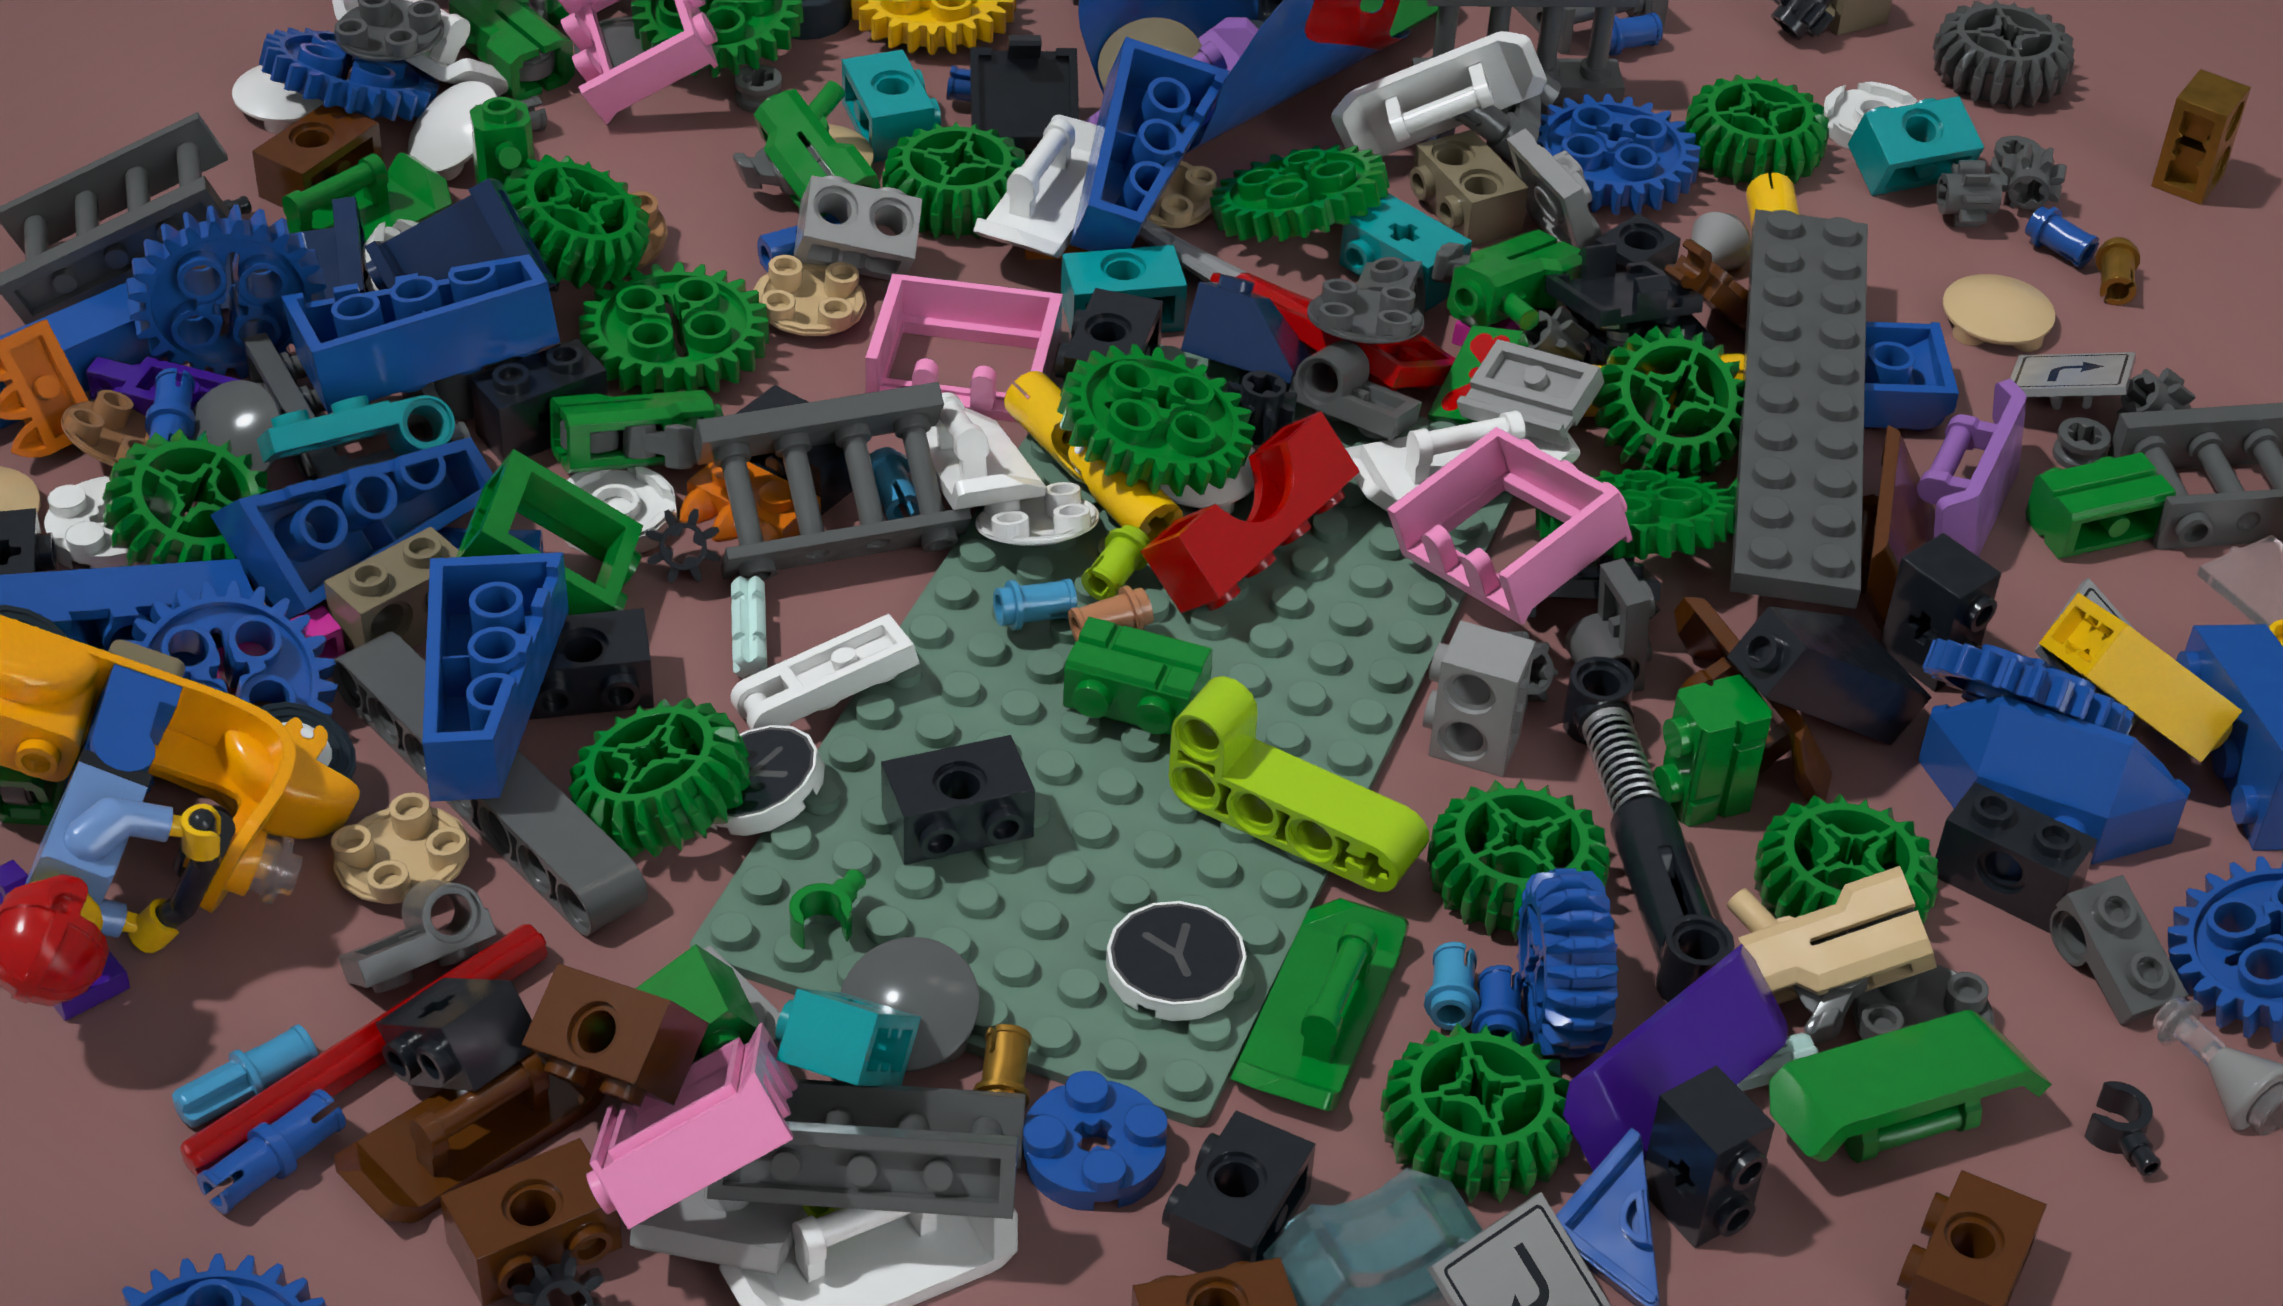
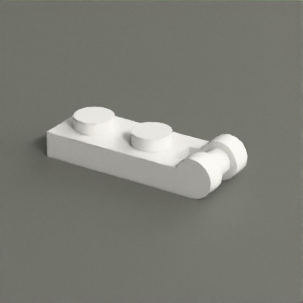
[730,614,920,730]

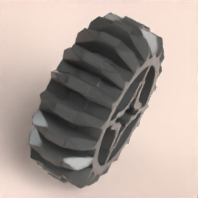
[1933,0,2075,109]

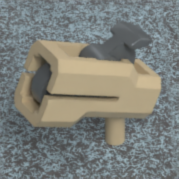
[1727,866,1937,1043]

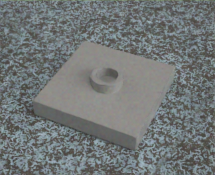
[630,1186,808,1275]

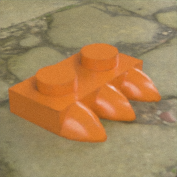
[0,319,89,458]
[679,462,821,542]

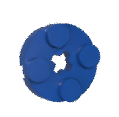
[1022,1070,1167,1211]

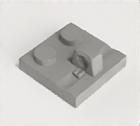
[1507,128,1602,250]

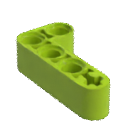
[1168,676,1430,892]

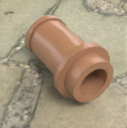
[1068,585,1154,641]

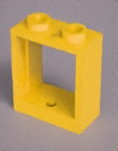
[2039,592,2242,762]

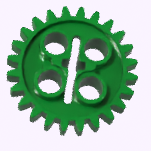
[631,0,803,78]
[1209,144,1390,242]
[579,262,769,394]
[1057,344,1255,497]
[1536,469,1735,560]

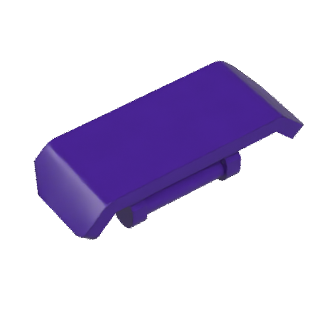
[1563,944,1788,1172]

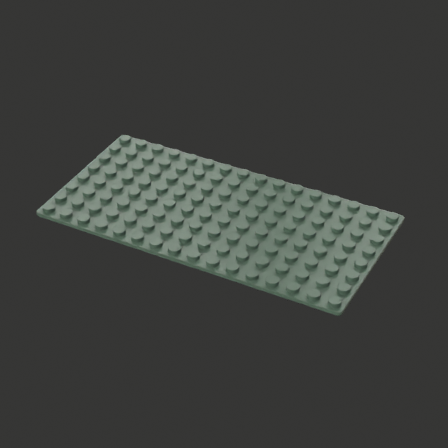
[690,344,1515,1127]

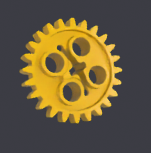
[851,0,1016,55]

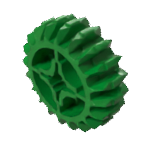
[1685,75,1829,186]
[882,122,1026,241]
[503,154,651,289]
[1591,325,1746,478]
[102,428,272,575]
[568,698,751,858]
[1427,779,1611,942]
[1754,793,1938,925]
[1380,1022,1573,1203]

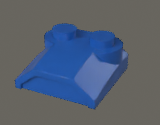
[1864,322,1959,431]

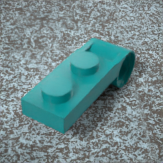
[256,395,455,463]

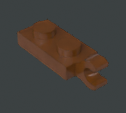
[1664,239,1748,333]

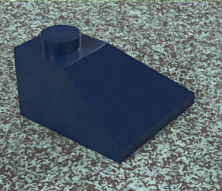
[1181,274,1312,383]

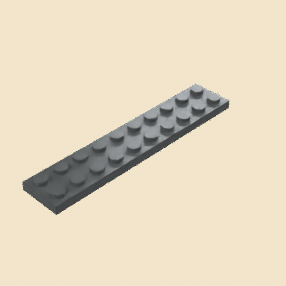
[1730,209,1868,609]

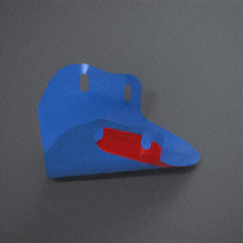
[1078,0,1409,153]

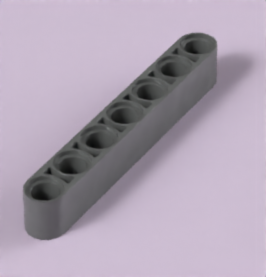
[332,632,648,936]

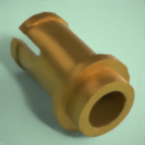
[2095,237,2140,305]
[973,1024,1032,1108]

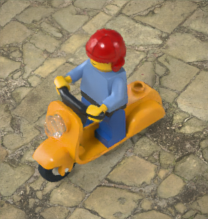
[0,605,360,1007]

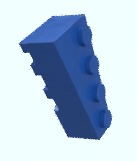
[1070,37,1230,251]
[281,254,560,414]
[210,437,493,619]
[422,552,569,802]
[0,559,254,666]
[2176,624,2283,851]

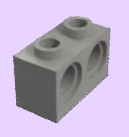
[793,175,922,280]
[1423,620,1536,777]

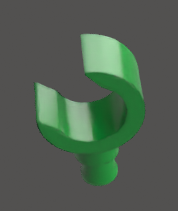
[789,869,866,949]

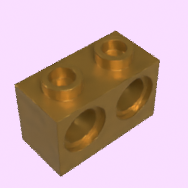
[2151,69,2251,205]

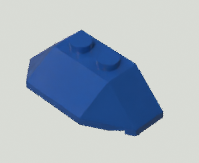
[1918,696,2190,865]

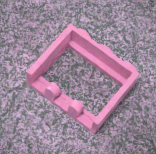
[558,0,718,125]
[865,273,1063,422]
[1387,427,1633,625]
[586,1022,798,1229]

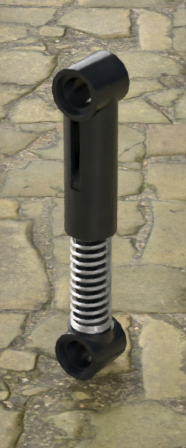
[1562,656,1735,1003]

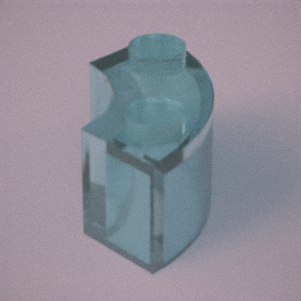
[1263,1168,1483,1306]

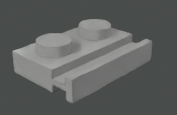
[1456,339,1605,446]

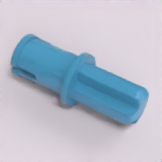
[172,1024,319,1127]

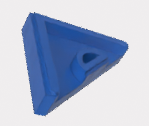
[1556,1128,1660,1306]

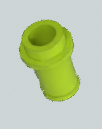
[1081,525,1151,601]

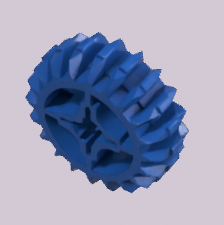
[1516,868,1619,1058]

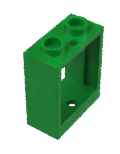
[456,449,643,615]

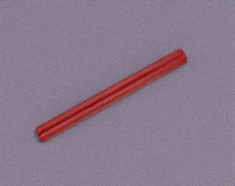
[180,924,548,1177]

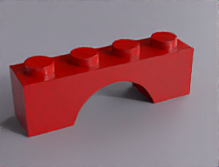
[1140,411,1360,613]

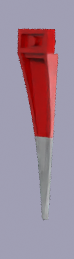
[1138,220,1456,391]

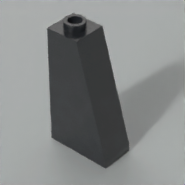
[1727,606,1932,745]

